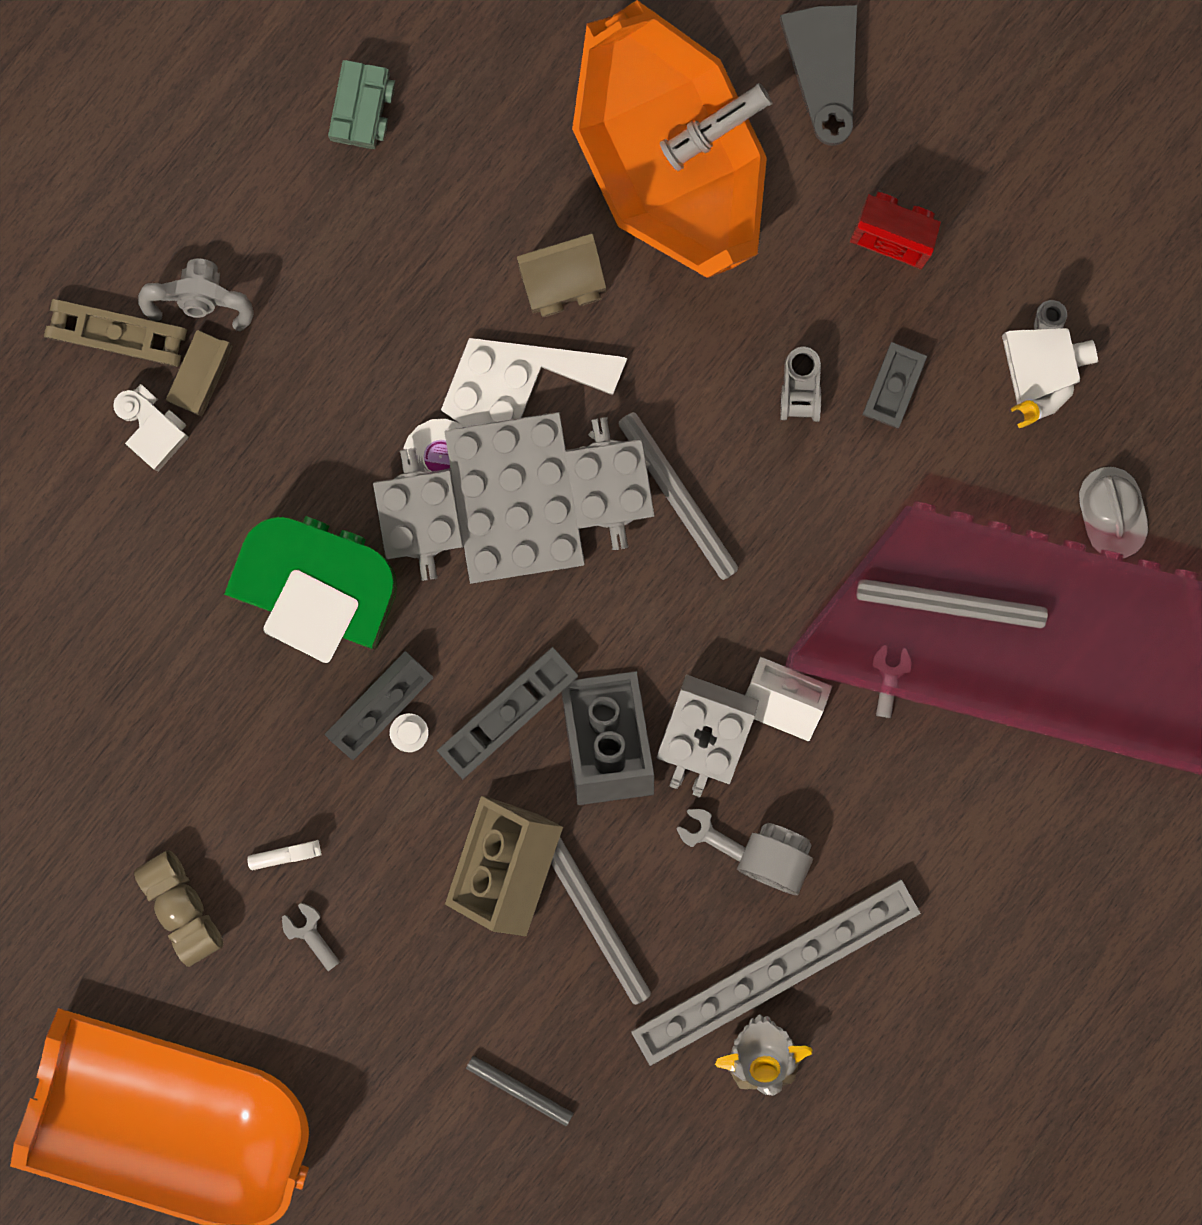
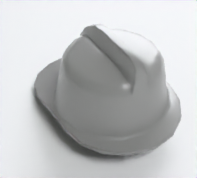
[1079,467,1148,559]

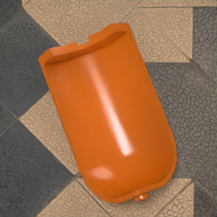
[10,1008,309,1225]

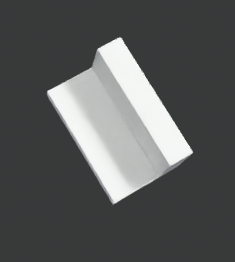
[745,657,832,741]

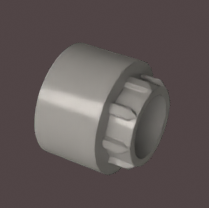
[737,823,813,896]

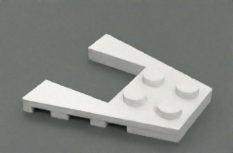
[441,338,627,427]

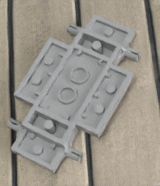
[373,412,655,584]

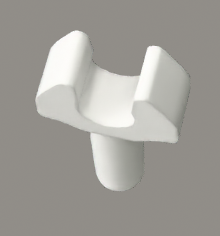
[248,840,322,870]

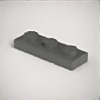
[324,651,434,760]

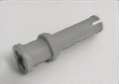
[660,83,773,171]

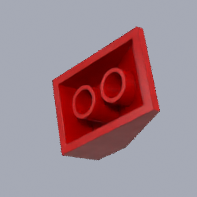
[850,192,941,269]

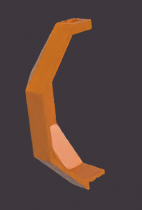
[572,0,767,278]

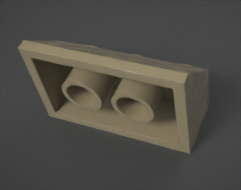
[445,796,563,936]

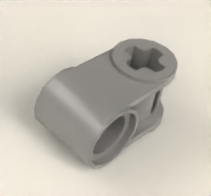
[780,347,821,422]

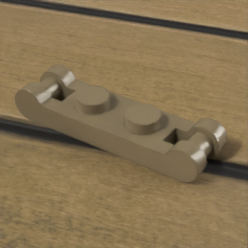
[44,299,187,367]

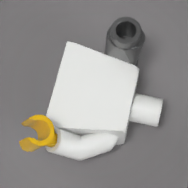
[1002,300,1098,428]

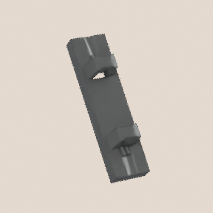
[437,647,578,780]

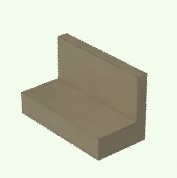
[166,330,233,417]

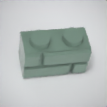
[328,60,395,149]

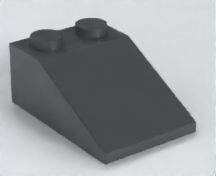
[561,671,654,805]

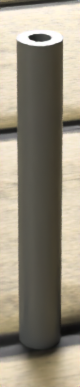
[466,1055,574,1126]

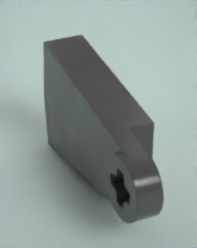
[779,5,857,146]

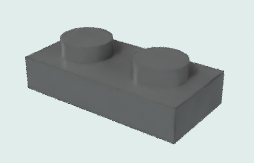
[862,342,927,429]

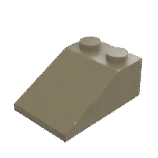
[517,234,606,317]

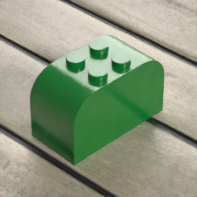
[224,516,397,650]

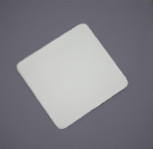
[264,570,358,663]

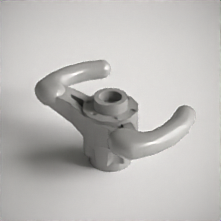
[138,259,254,331]

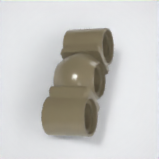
[134,850,223,967]

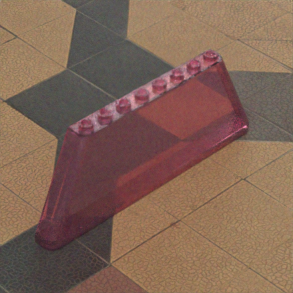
[784,501,1202,776]

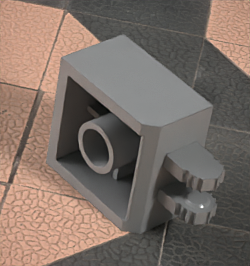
[656,674,759,797]

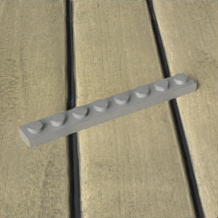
[631,879,921,1066]

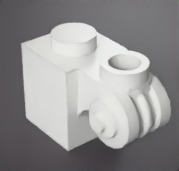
[114,384,189,472]

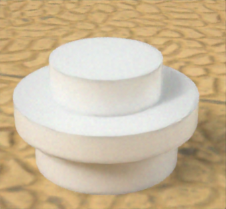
[390,713,428,752]

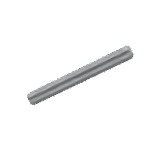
[619,412,738,580]
[856,579,1048,628]
[551,838,651,1005]

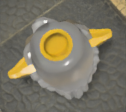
[715,1015,813,1096]

